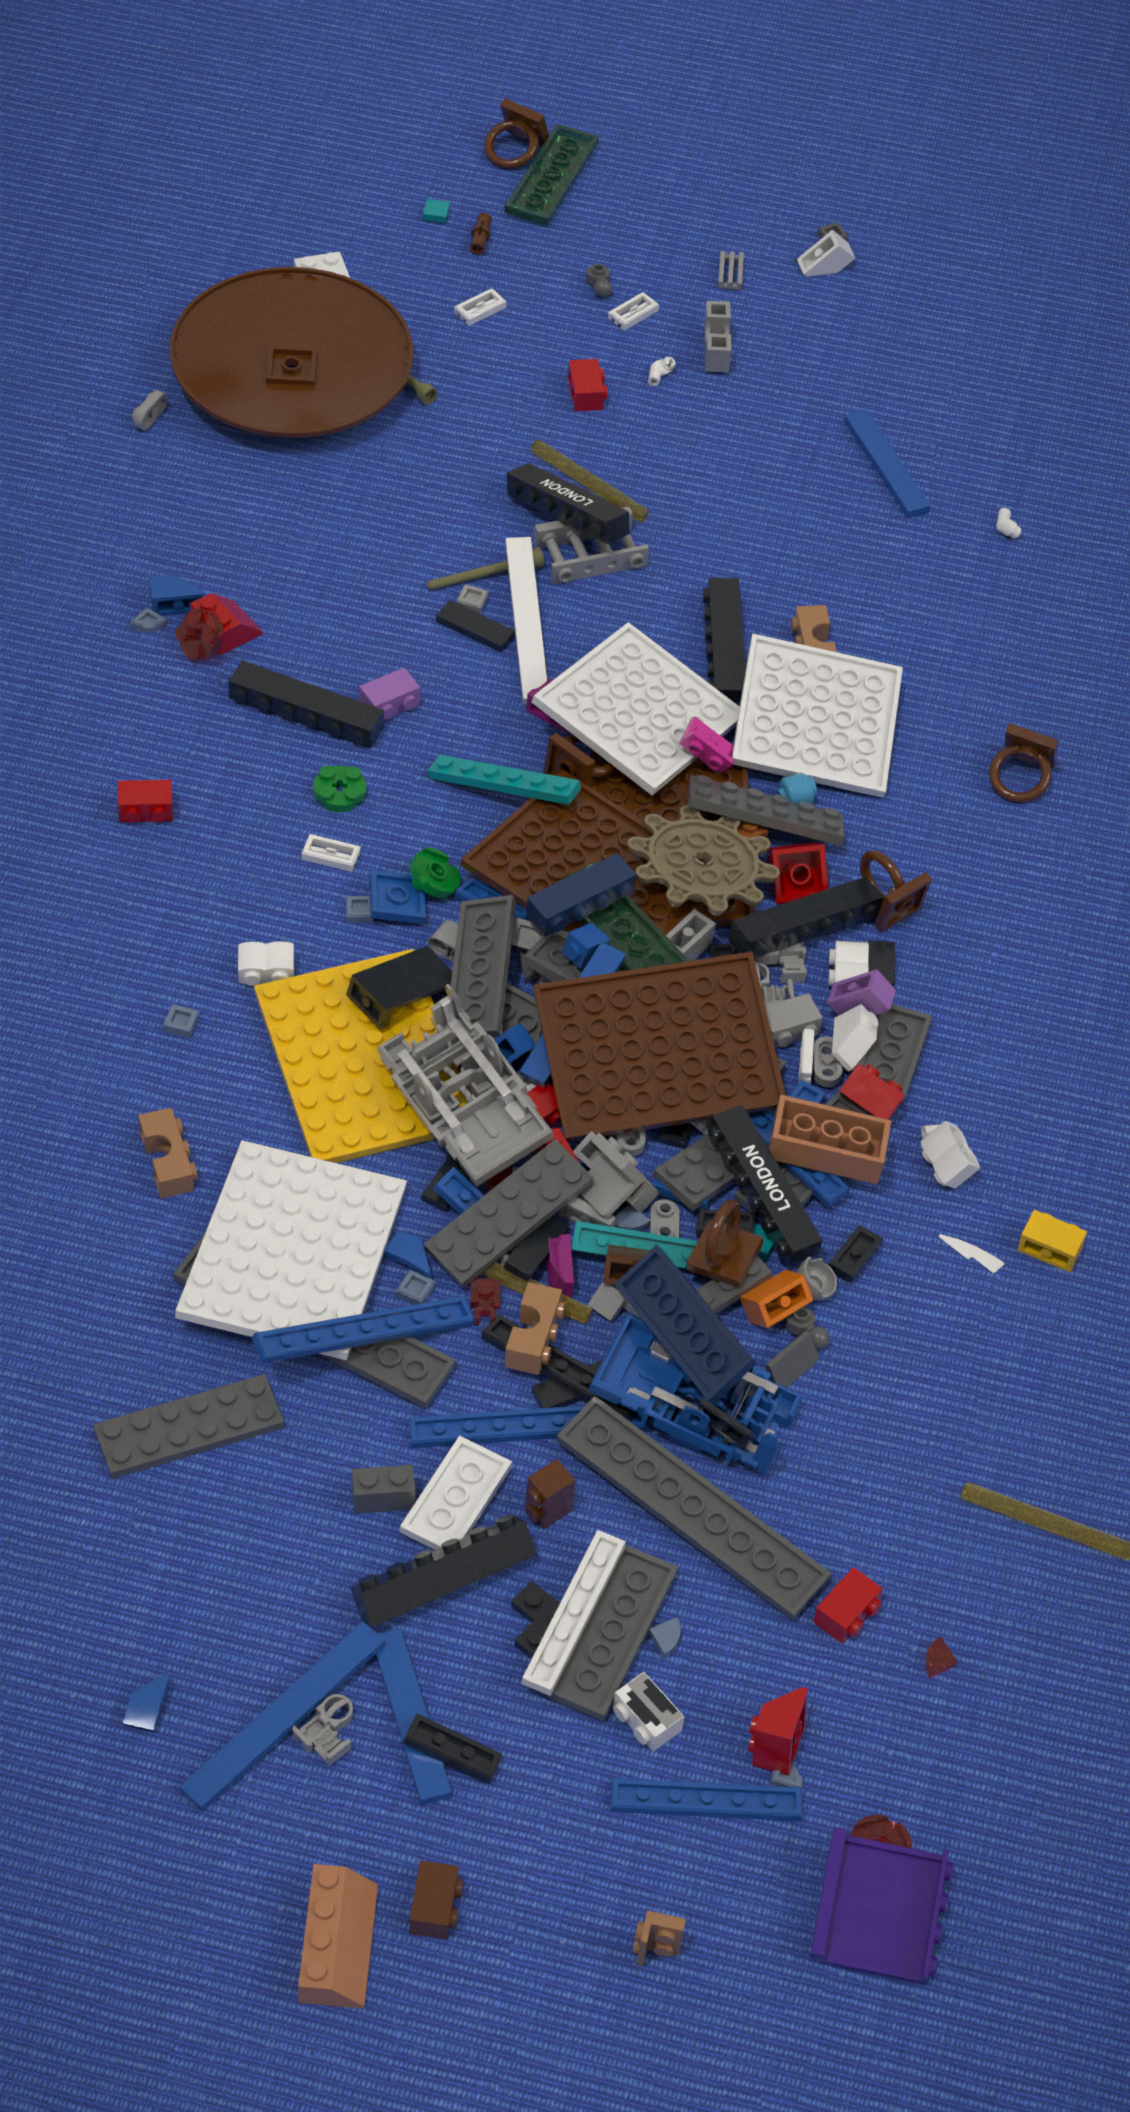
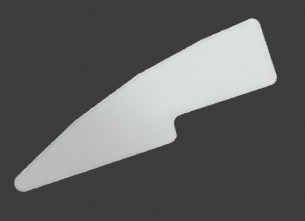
[939,1234,1004,1273]

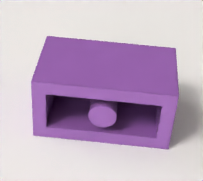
[359,668,420,720]
[827,969,896,1015]

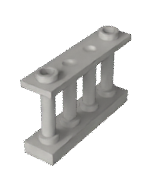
[534,507,649,585]

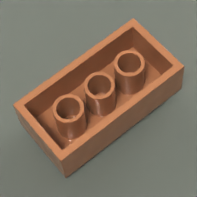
[768,1094,891,1184]

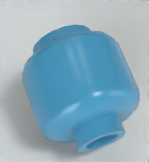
[776,773,817,804]

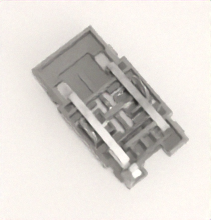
[377,984,554,1187]

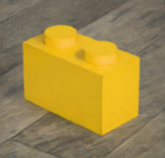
[1017,1210,1087,1273]

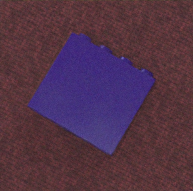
[809,1827,953,1985]

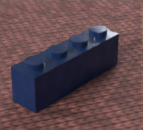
[526,853,636,936]

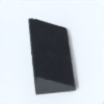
[695,1398,756,1450]

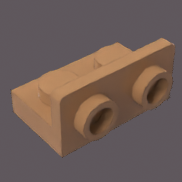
[633,1910,686,1966]

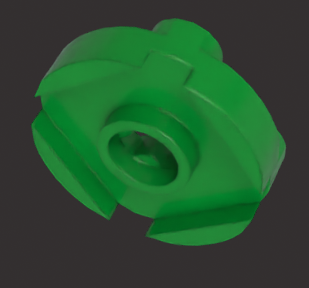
[313,766,366,812]
[410,847,461,900]

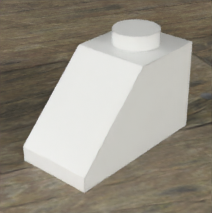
[797,230,855,277]
[832,1004,878,1072]

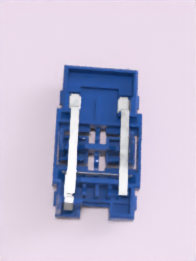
[588,1314,803,1475]

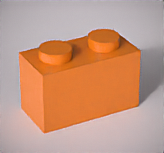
[740,1270,813,1328]

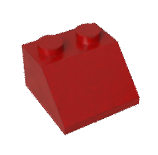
[190,593,262,655]
[766,842,828,903]
[748,1687,808,1775]

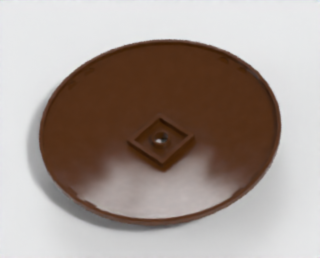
[170,267,413,438]

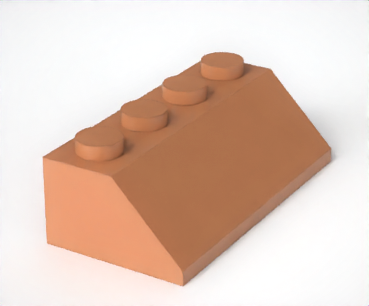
[298,1864,378,2009]

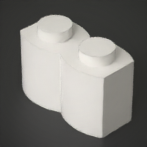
[238,941,294,986]
[828,941,869,986]
[921,1121,980,1189]

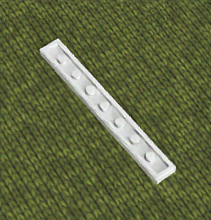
[505,537,547,704]

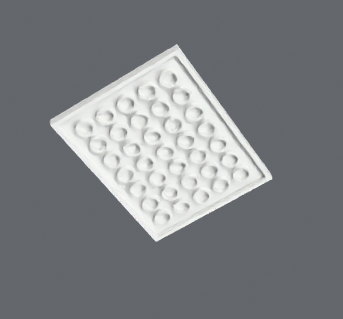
[175,1140,407,1360]

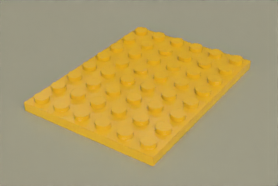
[254,949,468,1163]

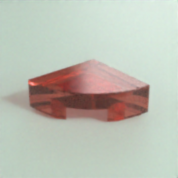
[925,1637,957,1679]

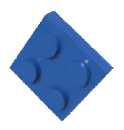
[369,870,426,924]

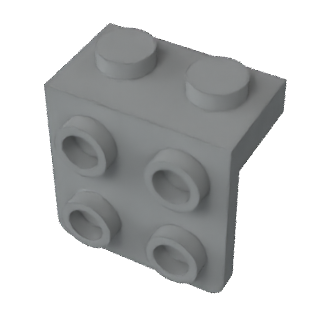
[580,1133,646,1218]

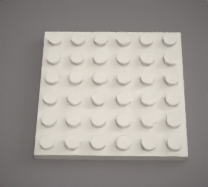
[532,622,740,795]
[731,634,903,798]

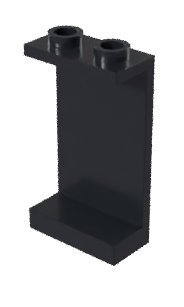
[346,946,452,1030]

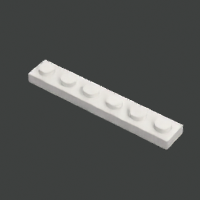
[522,1530,626,1696]

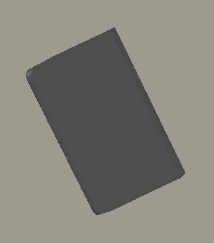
[765,1331,819,1387]

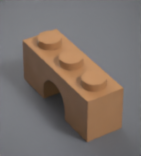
[790,605,837,652]
[138,1108,198,1199]
[505,1282,566,1375]

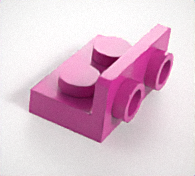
[679,717,734,774]

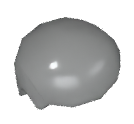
[796,1257,837,1301]

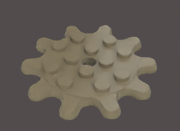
[627,805,780,916]

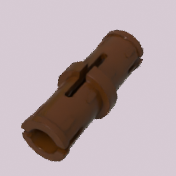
[470,213,492,255]

